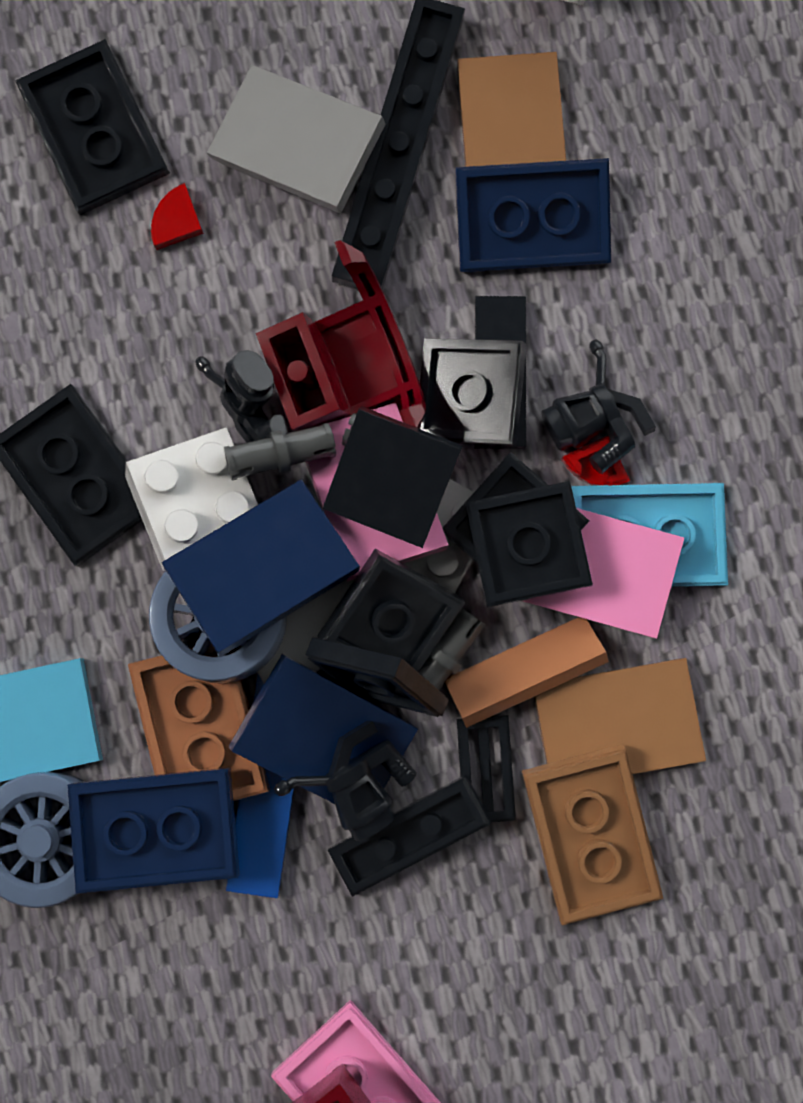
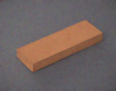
[445,617,609,728]

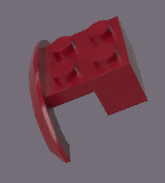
[255,240,426,431]

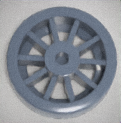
[149,571,287,683]
[0,771,84,908]

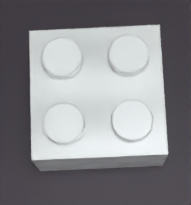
[125,427,258,571]

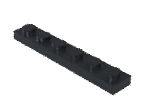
[331,0,465,290]

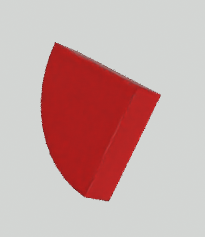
[151,183,204,250]
[561,436,630,486]

